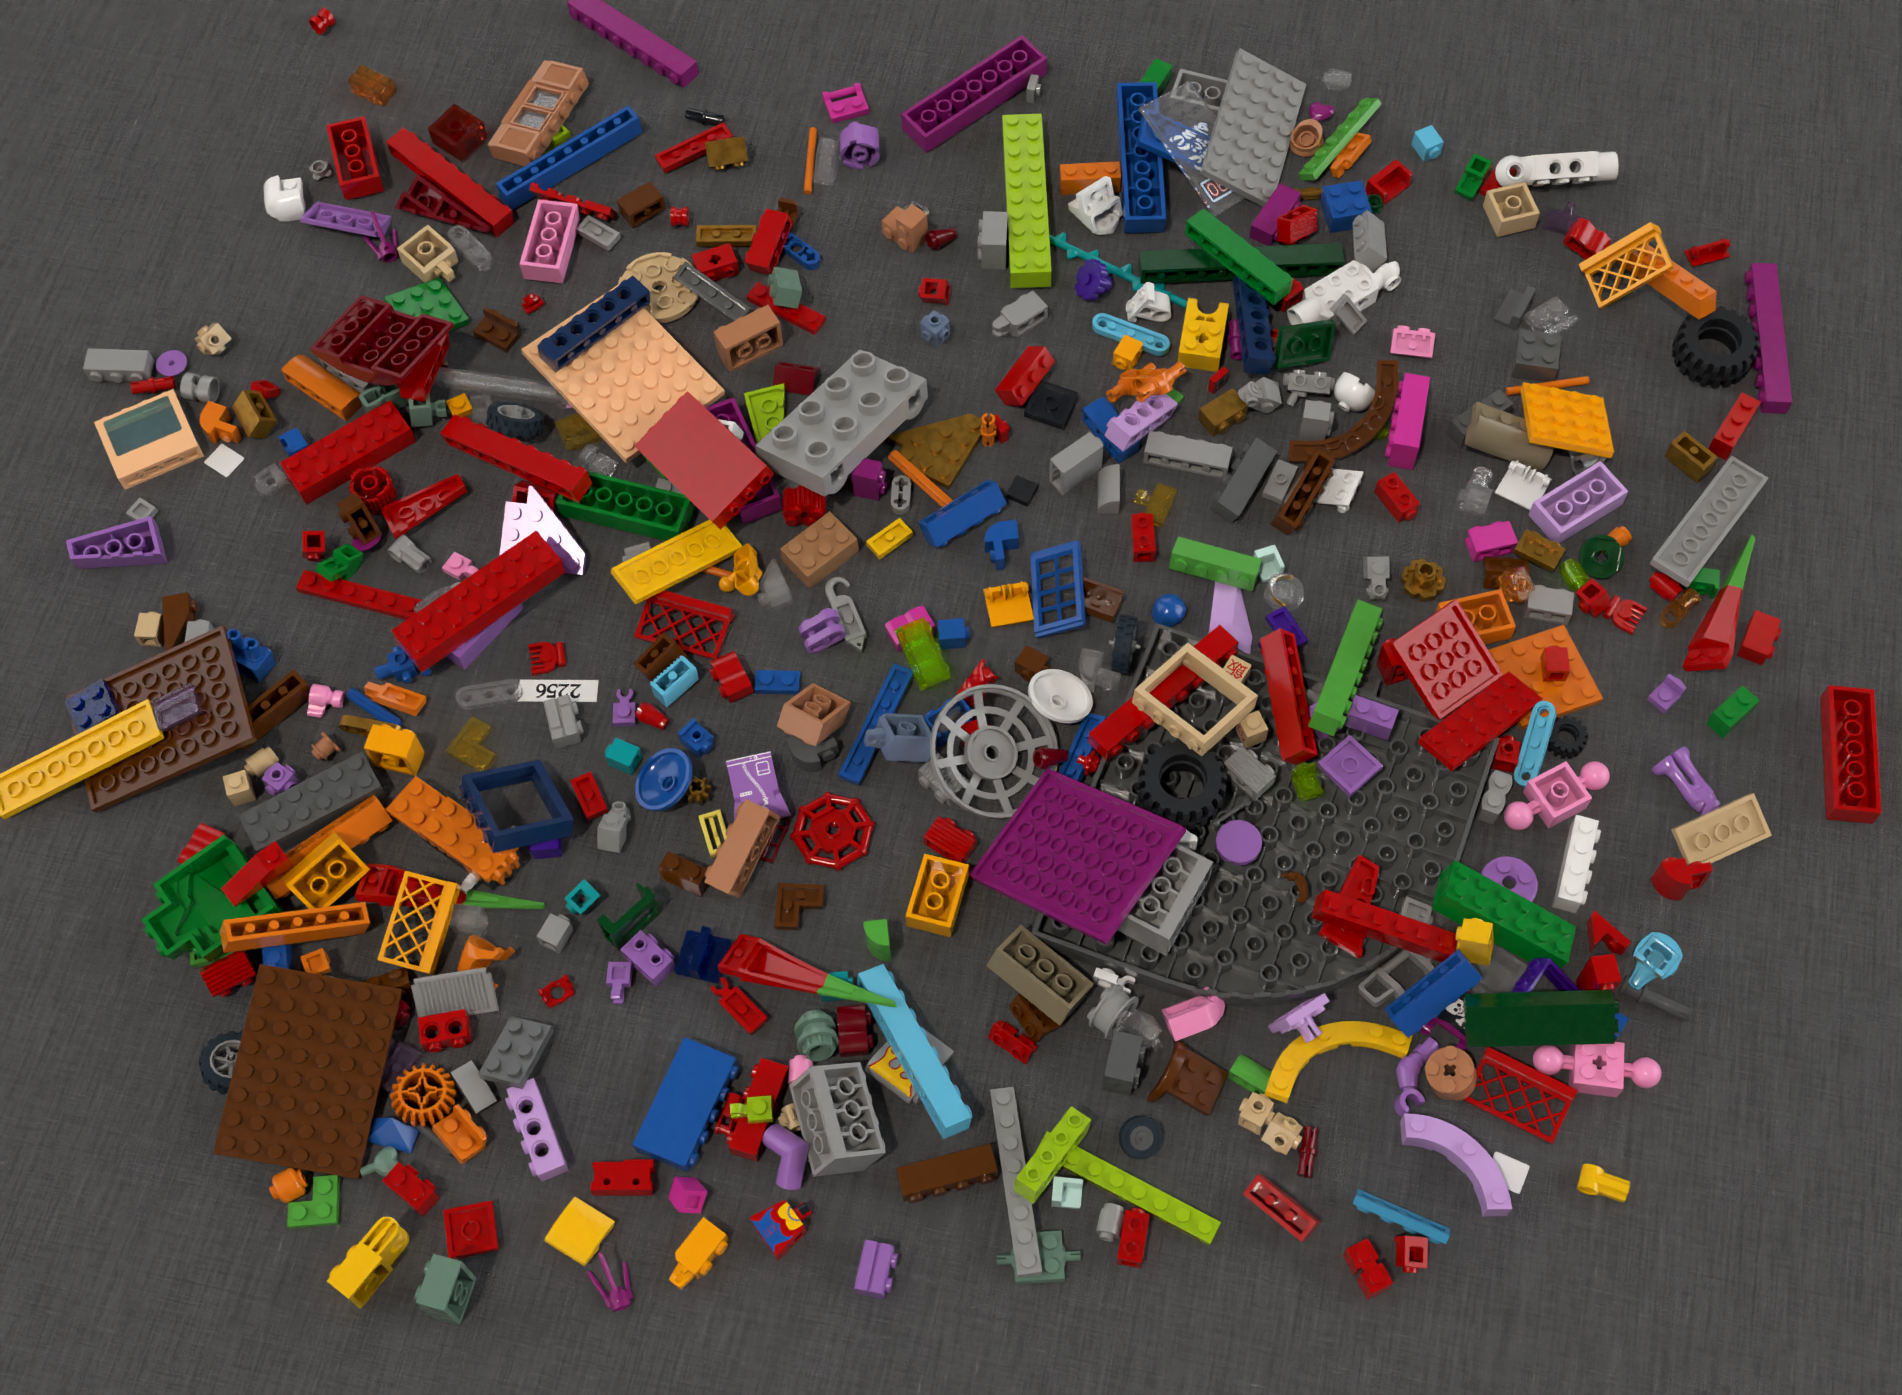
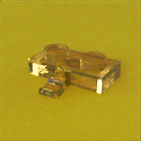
[1134,482,1177,528]

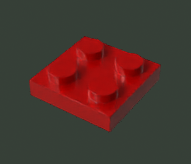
[443,1200,499,1259]

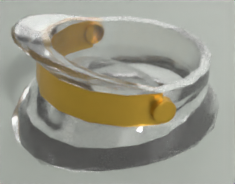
[1264,573,1304,611]

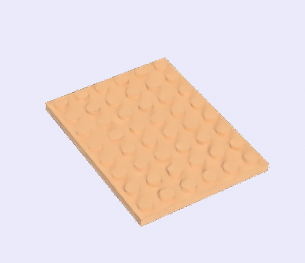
[521,285,725,464]

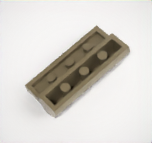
[1465,402,1554,472]

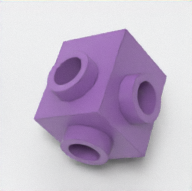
[262,762,299,796]

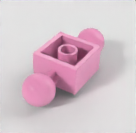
[1504,761,1610,831]
[1533,1042,1662,1097]

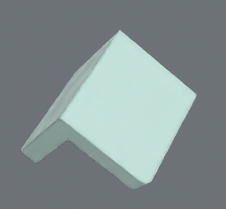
[1254,545,1285,582]
[1051,1176,1083,1209]

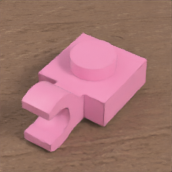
[442,552,479,581]

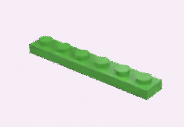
[1298,98,1381,181]

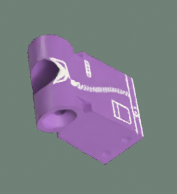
[726,751,790,821]

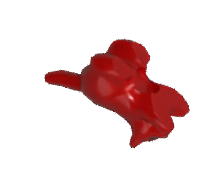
[956,659,998,707]

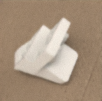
[1068,176,1123,235]

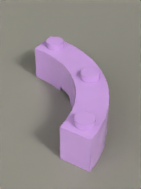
[1400,1113,1512,1217]

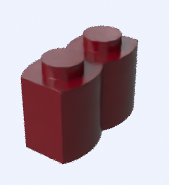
[837,1004,873,1057]

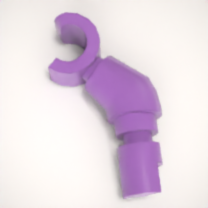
[1394,1037,1439,1117]

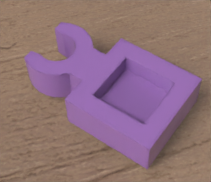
[613,689,637,727]

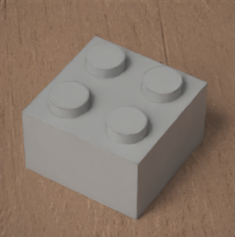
[978,211,1008,270]

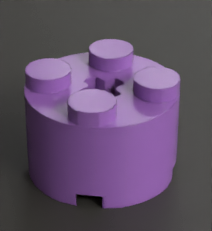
[840,122,880,169]

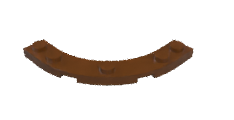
[1289,360,1399,463]

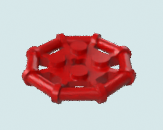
[790,791,875,871]

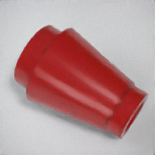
[635,702,669,731]

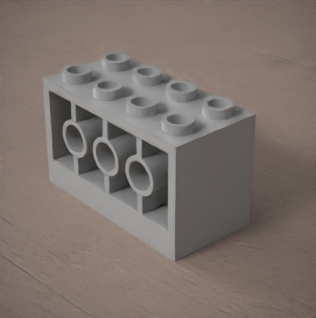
[1117,844,1213,956]
[789,1062,886,1177]

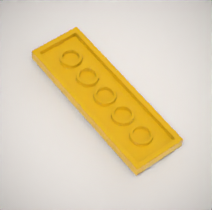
[611,520,742,605]

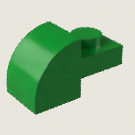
[1454,153,1492,201]
[316,544,364,582]

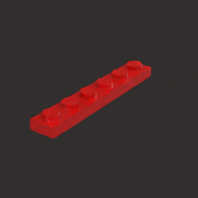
[296,570,426,620]

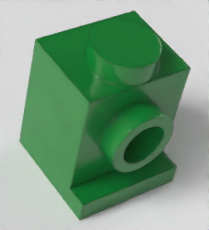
[1684,568,1720,599]

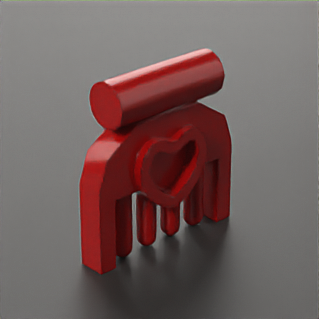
[1602,595,1647,635]
[528,642,566,676]

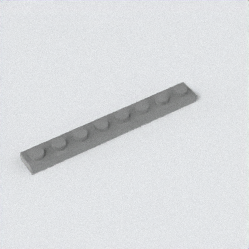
[990,1086,1042,1278]

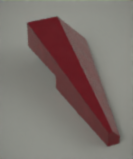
[395,175,492,232]

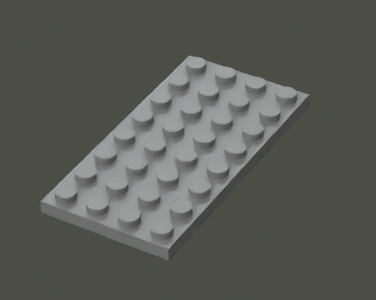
[1200,48,1306,207]

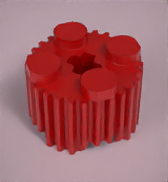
[349,465,397,516]
[783,484,826,527]

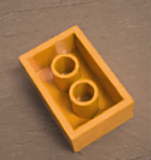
[281,832,370,909]
[905,853,969,937]

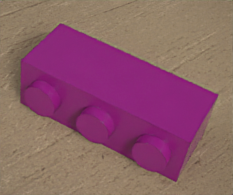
[1249,183,1302,246]

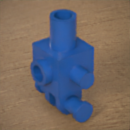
[374,646,432,684]

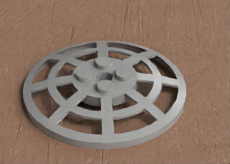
[930,684,1058,819]

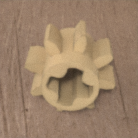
[778,1103,801,1133]

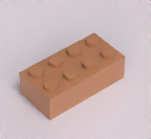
[705,799,780,899]

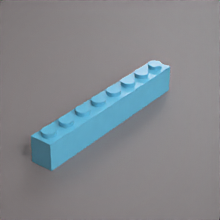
[856,964,972,1139]

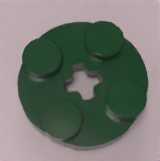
[1578,535,1624,579]

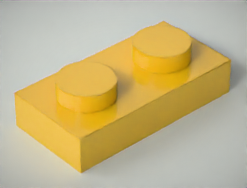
[866,518,913,560]

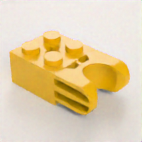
[1178,298,1229,372]
[327,1217,409,1309]

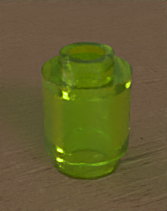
[1559,558,1590,591]

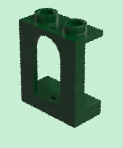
[597,883,660,951]

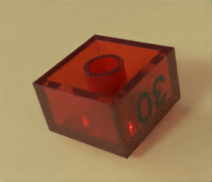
[428,103,488,162]

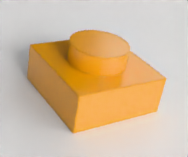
[446,393,474,418]

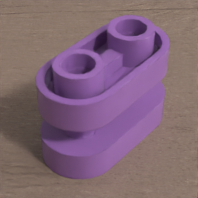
[798,608,846,654]

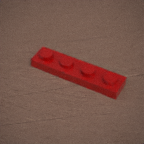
[654,122,733,174]
[746,282,826,335]

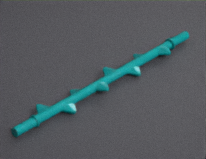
[1049,232,1187,309]

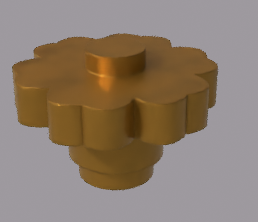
[1400,559,1446,602]

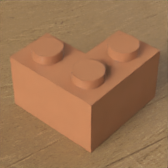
[882,204,928,254]

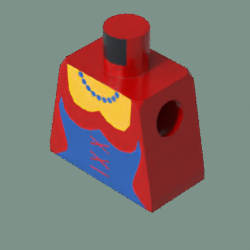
[750,1200,812,1261]

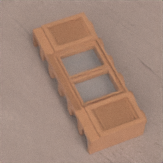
[488,60,589,166]

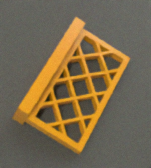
[1579,222,1674,309]
[377,871,461,976]

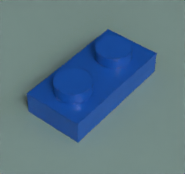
[755,670,801,695]

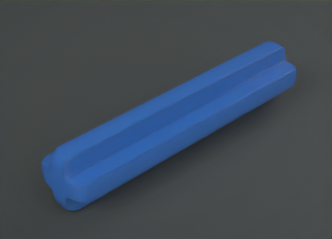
[346,688,402,726]

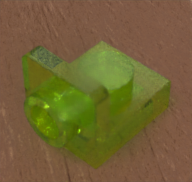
[1291,763,1323,802]

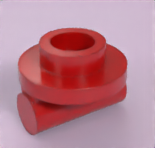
[521,293,545,315]

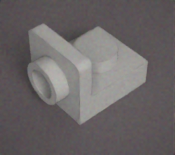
[1399,896,1434,925]

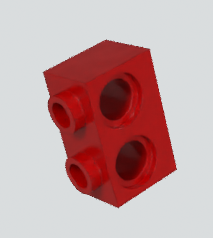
[418,1009,472,1053]

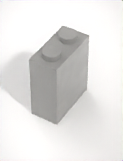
[1049,432,1104,495]

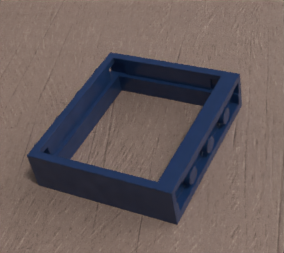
[459,759,573,853]

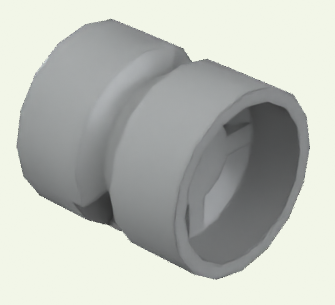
[180,372,220,403]

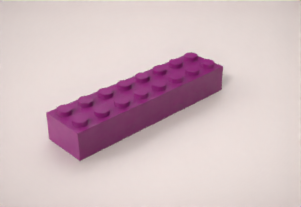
[901,35,1047,153]

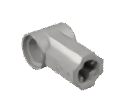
[387,535,432,574]

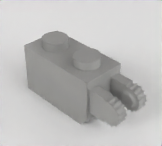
[992,290,1048,339]

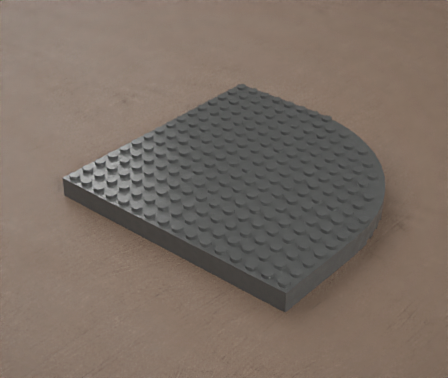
[1031,623,1499,1007]

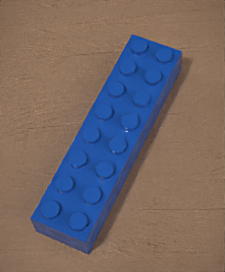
[1115,82,1166,233]

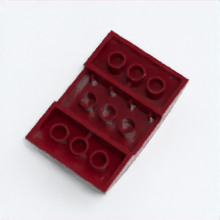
[309,295,454,385]

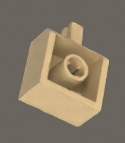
[397,225,459,283]

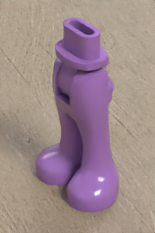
[1651,746,1721,816]

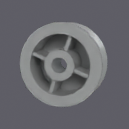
[1087,984,1139,1041]

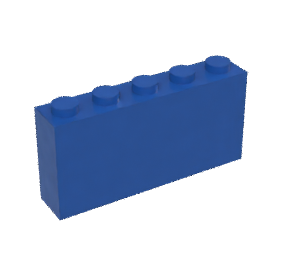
[632,1037,739,1173]

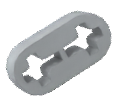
[891,475,911,515]

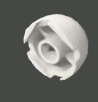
[1334,372,1375,412]

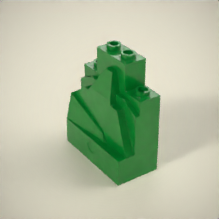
[141,835,284,962]

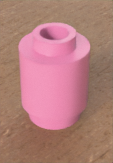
[788,1055,813,1085]

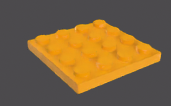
[1520,382,1614,458]

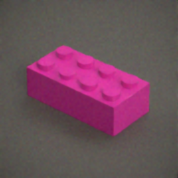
[1385,373,1430,470]

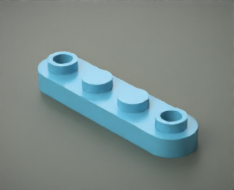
[1092,313,1170,356]
[1514,701,1556,788]

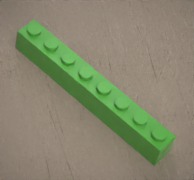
[1308,600,1383,736]

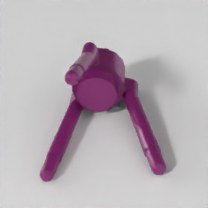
[363,211,399,263]
[587,1252,633,1312]

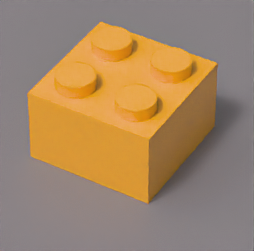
[364,724,425,776]

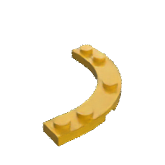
[1264,1021,1413,1103]

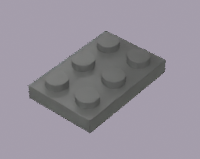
[478,1016,554,1089]

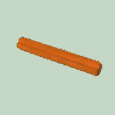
[888,450,953,507]

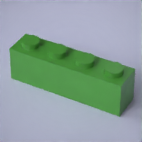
[1169,537,1262,591]

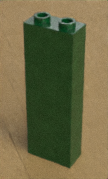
[1464,990,1619,1047]

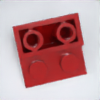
[1651,857,1713,901]

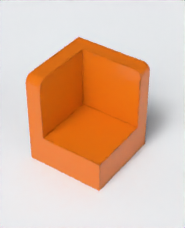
[300,948,332,975]

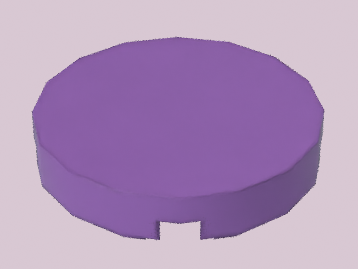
[1215,820,1262,866]

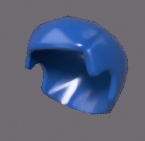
[1151,593,1187,628]

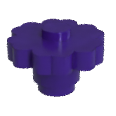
[1075,259,1112,302]

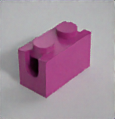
[1464,521,1518,562]

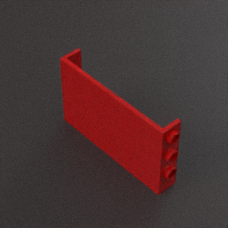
[634,391,774,530]

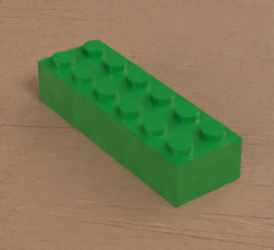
[556,471,694,541]
[1431,860,1576,969]

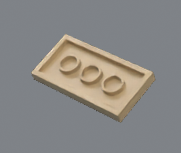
[1671,793,1772,865]

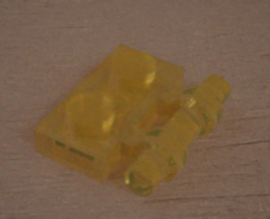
[555,413,601,451]

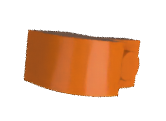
[200,401,243,444]

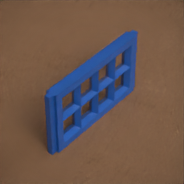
[1030,540,1086,639]

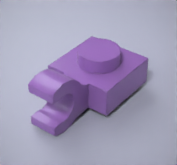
[606,962,633,1004]

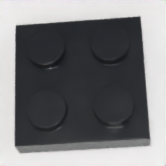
[1024,380,1078,429]

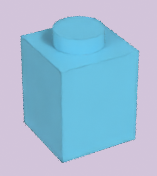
[1411,125,1444,162]

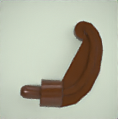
[1281,871,1308,903]

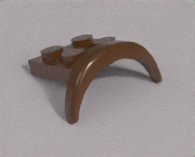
[1147,1040,1228,1116]

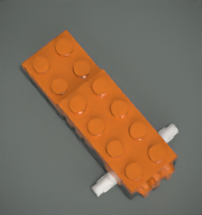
[385,776,522,894]

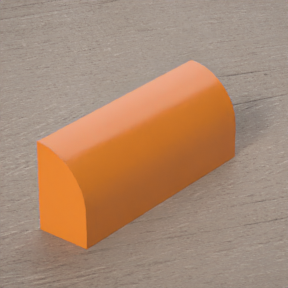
[281,354,363,422]

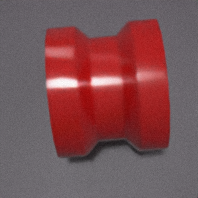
[670,207,689,227]

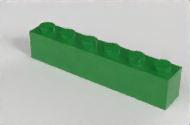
[1185,208,1293,305]

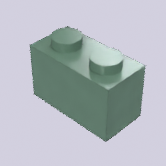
[767,267,802,308]

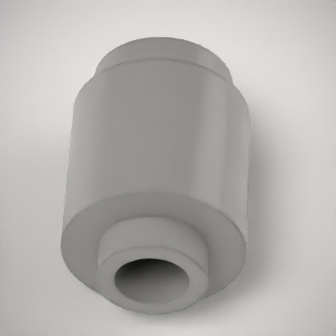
[1096,1203,1124,1242]

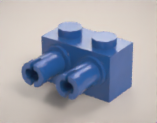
[227,628,276,683]

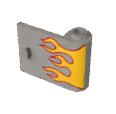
[865,1026,954,1105]

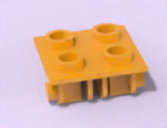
[983,581,1034,628]

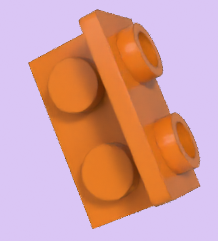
[432,1104,487,1165]

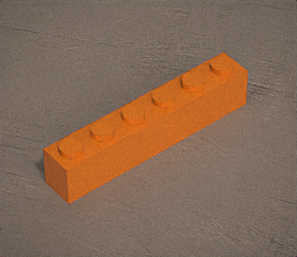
[1616,244,1717,320]
[266,794,393,900]
[220,902,370,953]

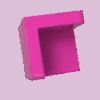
[668,1176,707,1214]

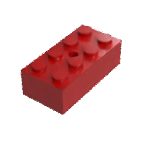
[326,116,384,201]

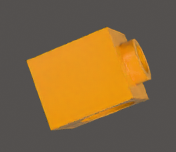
[1112,335,1143,371]

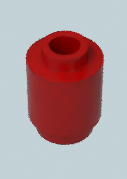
[1649,571,1683,602]

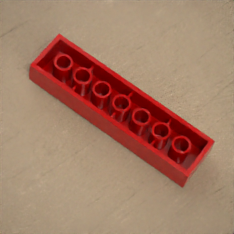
[391,531,565,673]

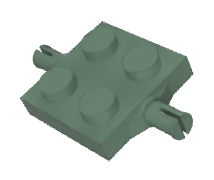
[996,1231,1081,1285]

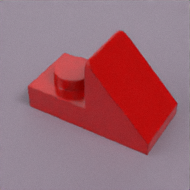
[1587,911,1631,956]

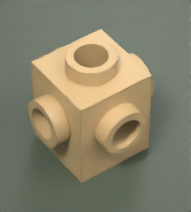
[195,323,232,355]
[1238,1092,1276,1136]
[1261,1112,1303,1155]

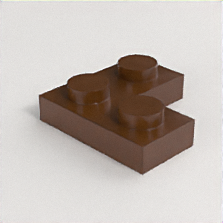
[774,883,825,930]

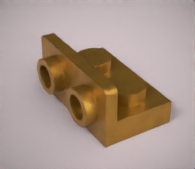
[1513,529,1566,572]

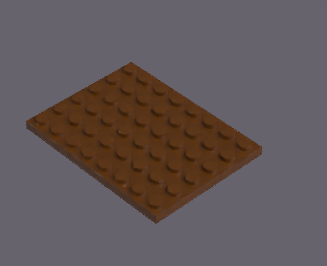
[65,625,257,813]
[213,964,403,1180]

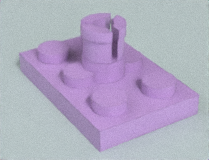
[1267,993,1330,1043]

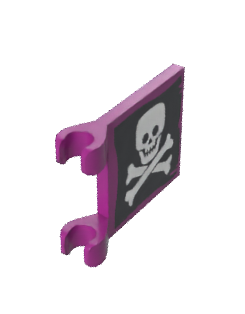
[1420,991,1471,1052]

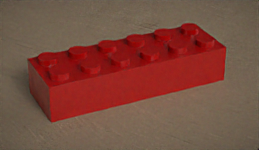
[280,400,416,505]
[1820,685,1882,824]

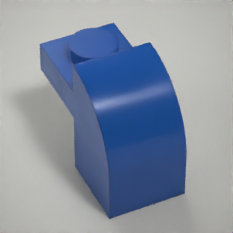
[984,520,1019,570]

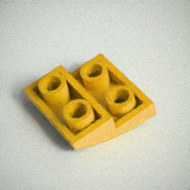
[544,1197,615,1267]

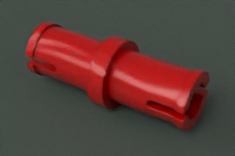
[130,376,176,395]

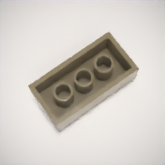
[986,925,1094,1025]

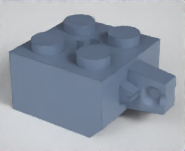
[864,713,931,763]

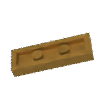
[696,225,757,247]

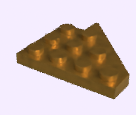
[888,414,982,490]

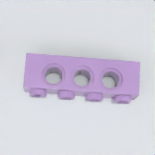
[1104,394,1178,451]
[505,1078,569,1182]

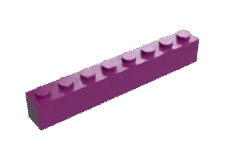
[567,0,699,88]
[1744,263,1792,414]

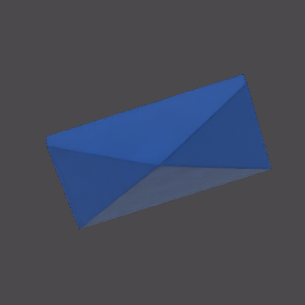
[368,1117,420,1154]

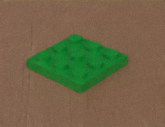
[384,278,469,331]

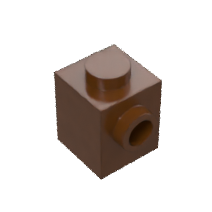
[1015,645,1050,682]

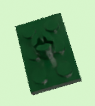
[1274,319,1336,369]

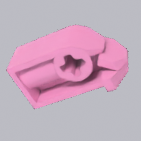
[1161,986,1225,1041]

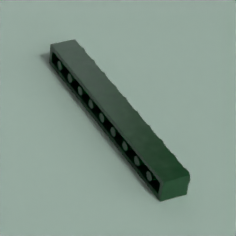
[1138,243,1345,284]

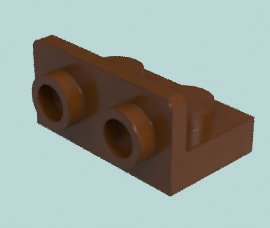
[473,307,522,353]
[1482,556,1530,591]
[1009,994,1064,1044]

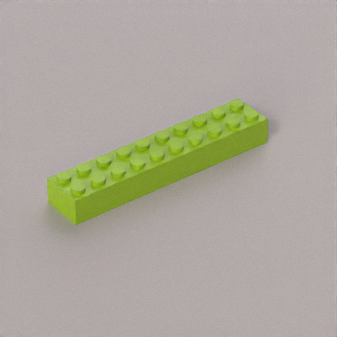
[1002,114,1051,288]

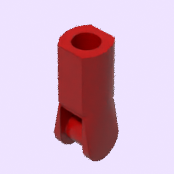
[715,1092,743,1138]

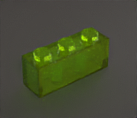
[894,617,951,691]

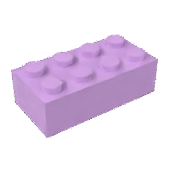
[1528,461,1629,544]

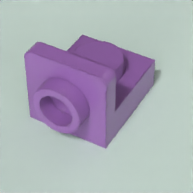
[1647,674,1686,714]

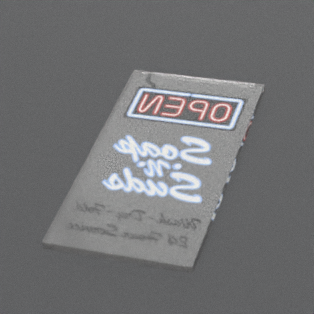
[1138,81,1246,216]

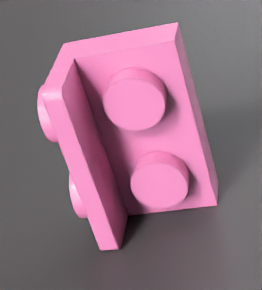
[1390,326,1435,359]

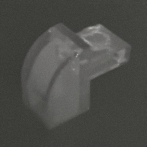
[572,444,618,476]
[1078,648,1121,693]

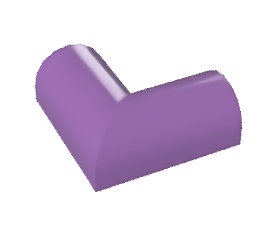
[762,1124,810,1190]

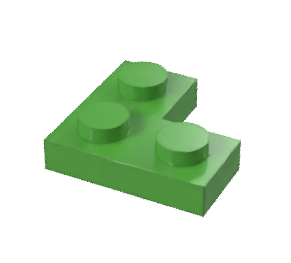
[287,1175,340,1229]

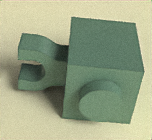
[409,394,447,427]

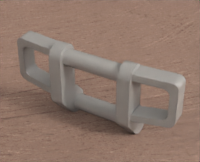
[1358,949,1436,1007]

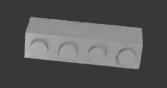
[1143,431,1233,479]

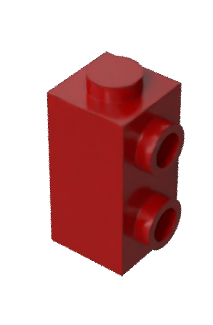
[1374,472,1420,523]
[1130,512,1156,562]
[1116,1208,1150,1268]

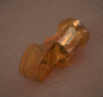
[1659,588,1701,629]

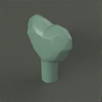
[360,1146,398,1177]

